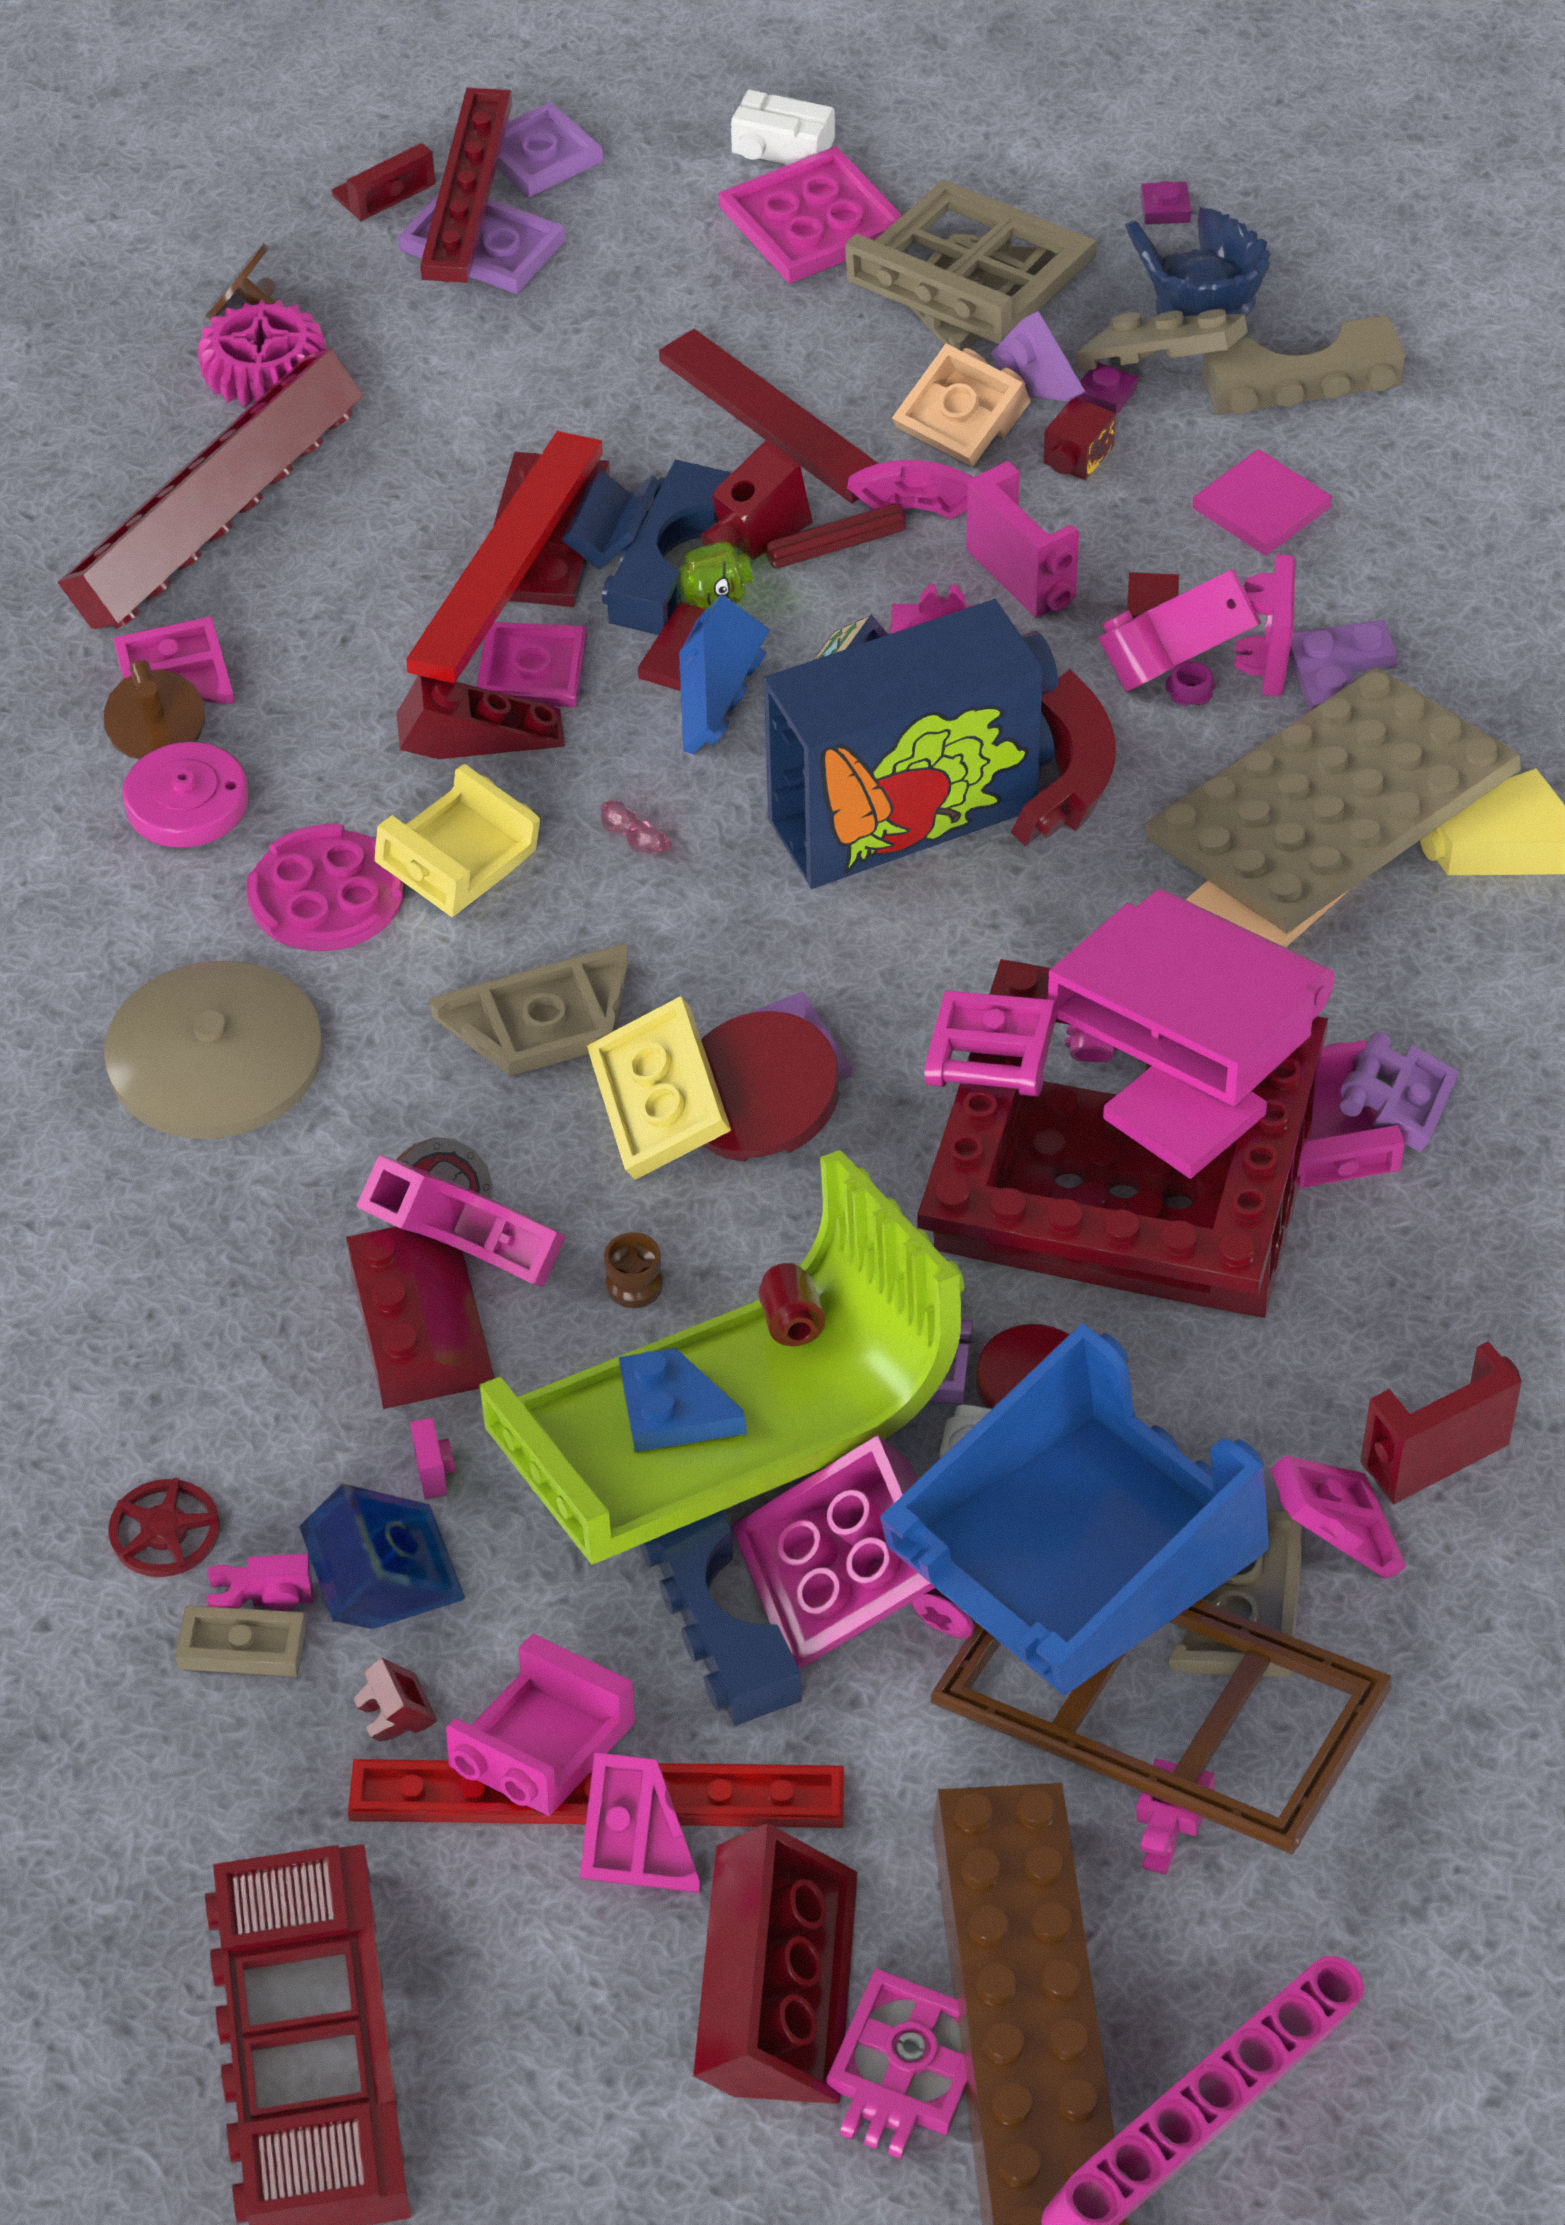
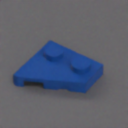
[619,1348,747,1452]

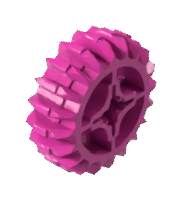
[198,299,326,408]

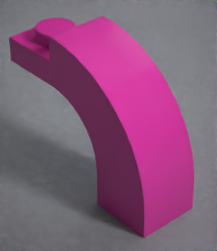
[356,1155,566,1287]

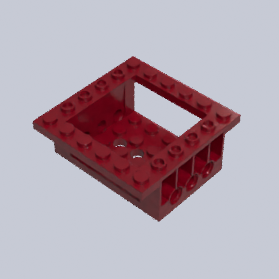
[917,959,1328,1318]

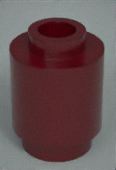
[758,1263,825,1347]

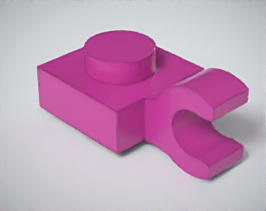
[207,1553,313,1611]
[1136,1758,1215,1875]

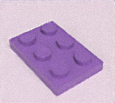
[398,195,566,294]

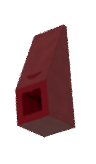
[396,676,565,760]

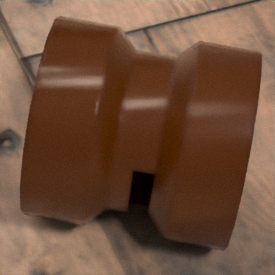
[604,1232,663,1308]

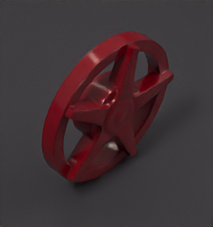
[108,1477,220,1577]

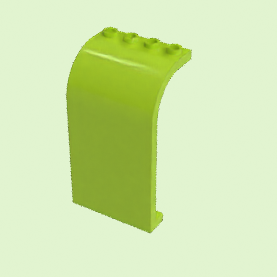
[480,1150,964,1565]

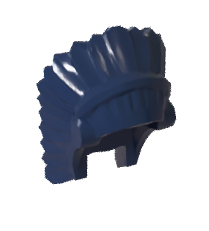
[1124,207,1271,317]

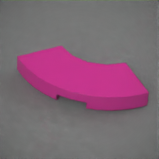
[847,460,974,519]

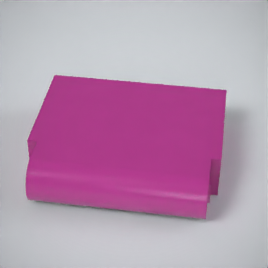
[1048,889,1335,1107]

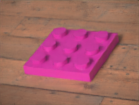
[719,146,902,284]

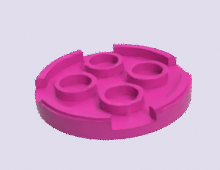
[246,824,405,951]

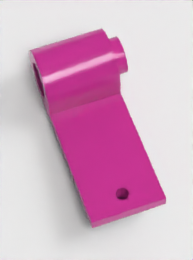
[1098,568,1262,692]

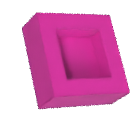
[410,1418,455,1499]

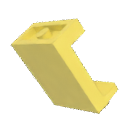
[374,764,540,918]

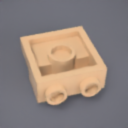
[892,343,1031,467]

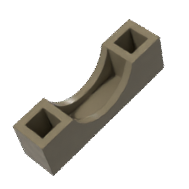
[1202,315,1405,415]

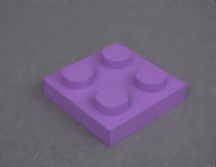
[496,102,603,198]

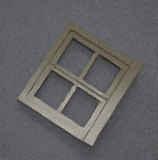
[845,179,1097,344]

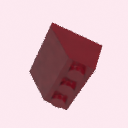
[346,1226,495,1409]

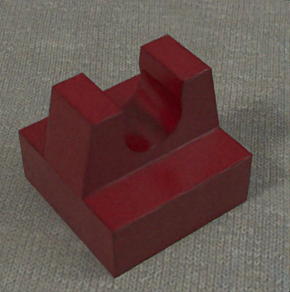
[353,1658,438,1742]

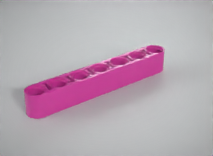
[1041,1956,1364,2225]

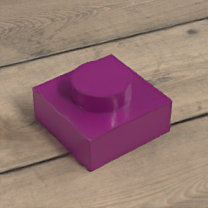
[1140,181,1191,225]
[1077,362,1138,415]

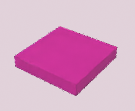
[1192,449,1332,556]
[476,622,587,708]
[1103,1066,1267,1179]

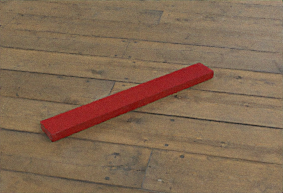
[406,431,603,684]
[348,1759,844,1828]

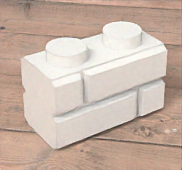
[731,89,835,166]

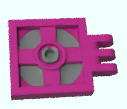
[827,1968,967,2159]

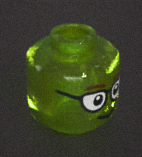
[678,541,754,609]

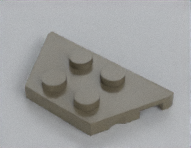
[910,233,1054,351]
[428,943,629,1077]

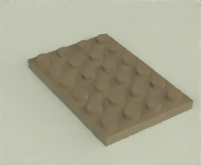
[1145,667,1521,934]

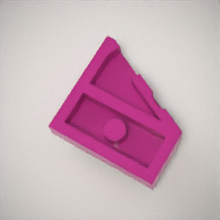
[113,616,234,704]
[1270,1455,1406,1578]

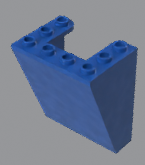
[880,1323,1269,1696]

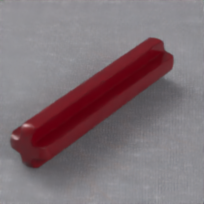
[766,504,906,569]

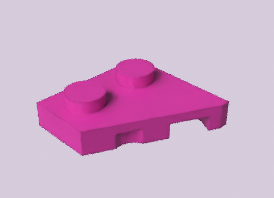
[579,1753,701,1893]

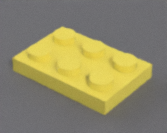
[587,996,731,1180]

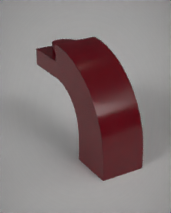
[1011,669,1116,846]

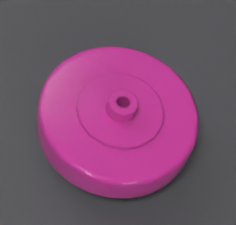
[122,742,249,847]

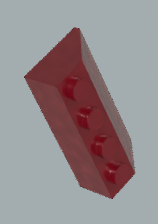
[693,1823,858,2104]

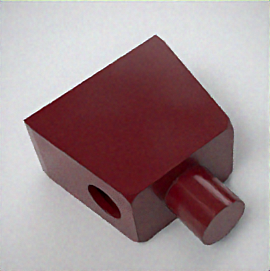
[701,439,813,560]

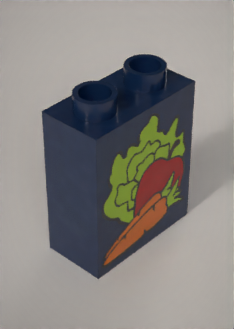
[764,599,1058,889]

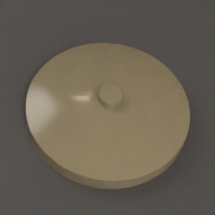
[104,961,323,1139]

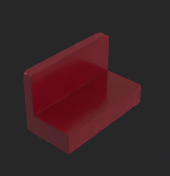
[332,143,436,221]

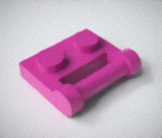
[925,990,1057,1096]

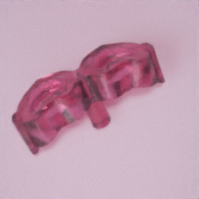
[601,800,672,853]

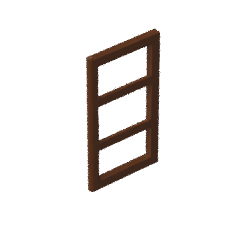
[931,1600,1392,1855]

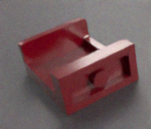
[1360,1341,1522,1504]

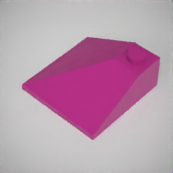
[731,1435,935,1669]

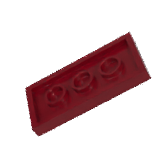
[493,451,610,607]

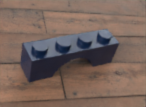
[602,459,731,635]
[639,1510,802,1726]

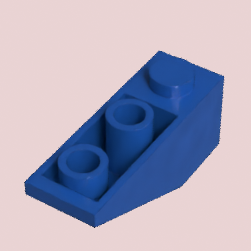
[679,594,770,754]

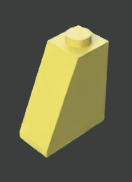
[1420,768,1565,875]

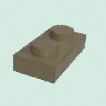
[175,1605,307,1677]

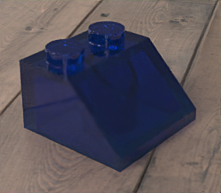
[299,1483,465,1629]

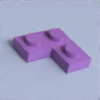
[1289,620,1398,711]

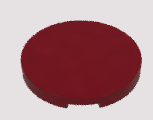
[701,1011,840,1162]

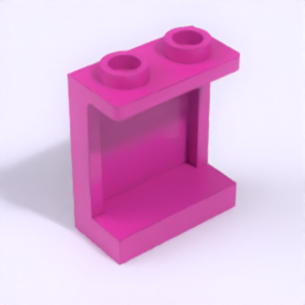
[966,461,1079,618]
[1297,1040,1405,1189]
[446,1633,635,1817]

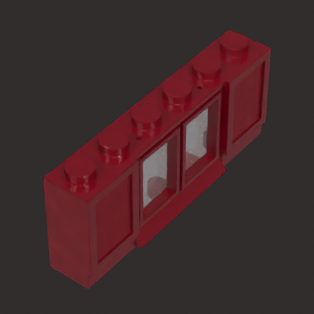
[205,1844,411,2225]

